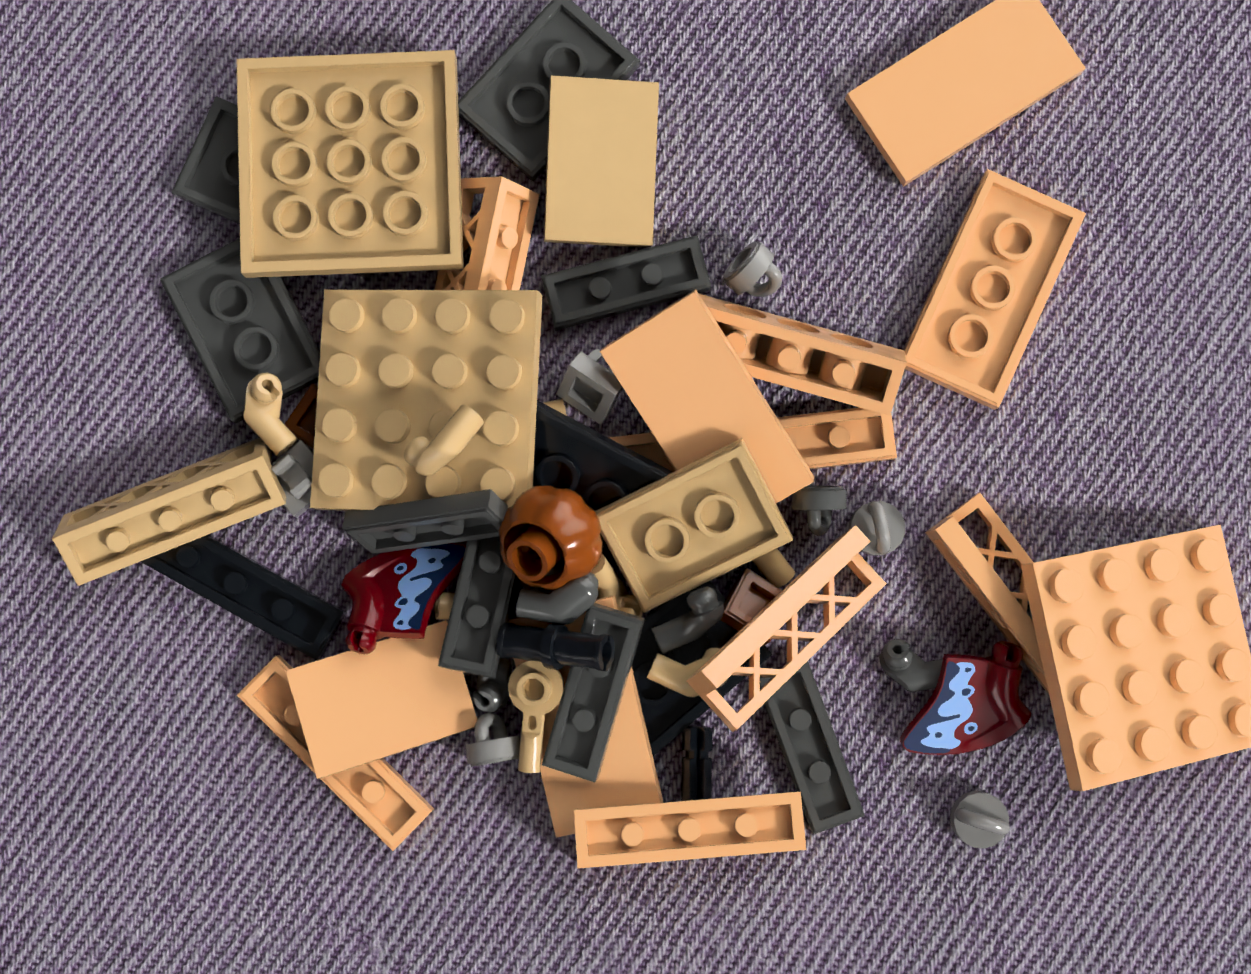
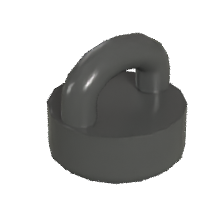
[792,485,847,536]

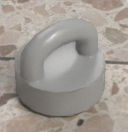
[723,241,782,297]
[849,501,905,556]
[465,713,520,767]
[950,790,1010,849]

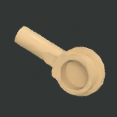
[508,660,564,773]

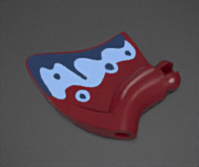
[341,543,466,654]
[900,641,1032,755]

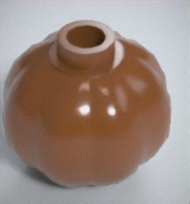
[498,486,602,590]

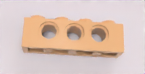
[699,294,907,416]

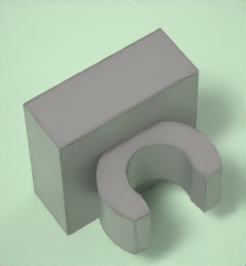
[556,349,623,425]
[271,440,314,517]

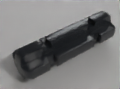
[681,725,712,801]

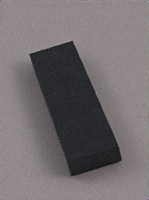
[140,535,347,660]

